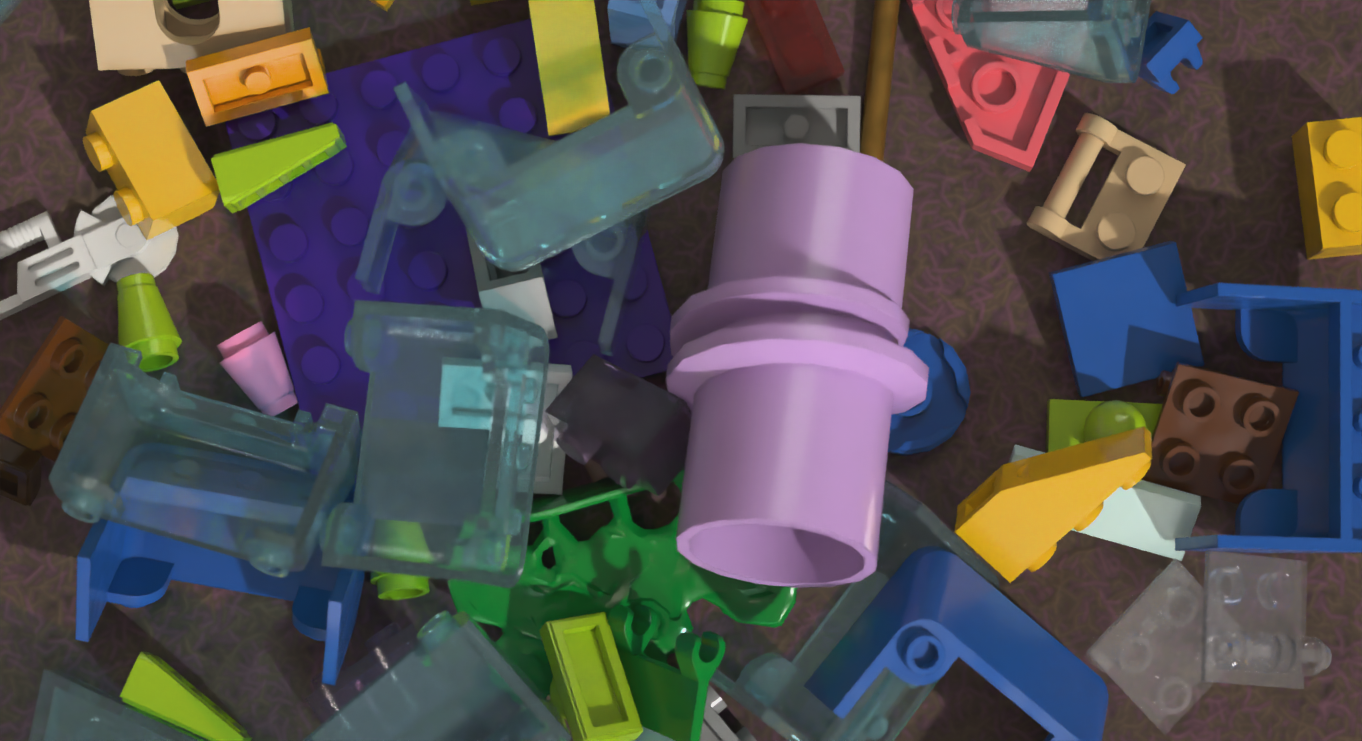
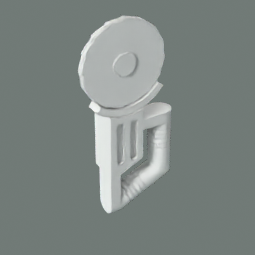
[0,195,179,320]

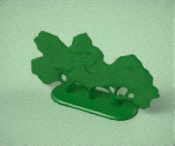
[445,455,798,703]

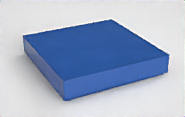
[1049,241,1204,397]

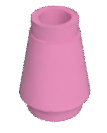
[217,321,298,420]

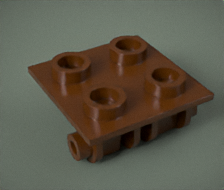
[0,315,127,465]
[1141,362,1299,504]

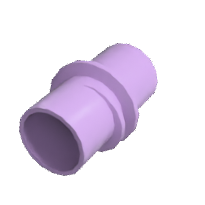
[666,143,929,588]

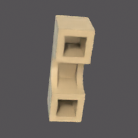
[89,0,294,76]

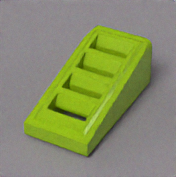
[211,122,347,213]
[119,651,252,741]

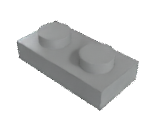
[733,94,861,158]

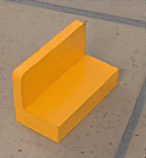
[186,27,329,127]

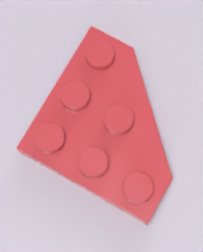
[906,0,1100,172]

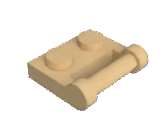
[1027,113,1186,261]

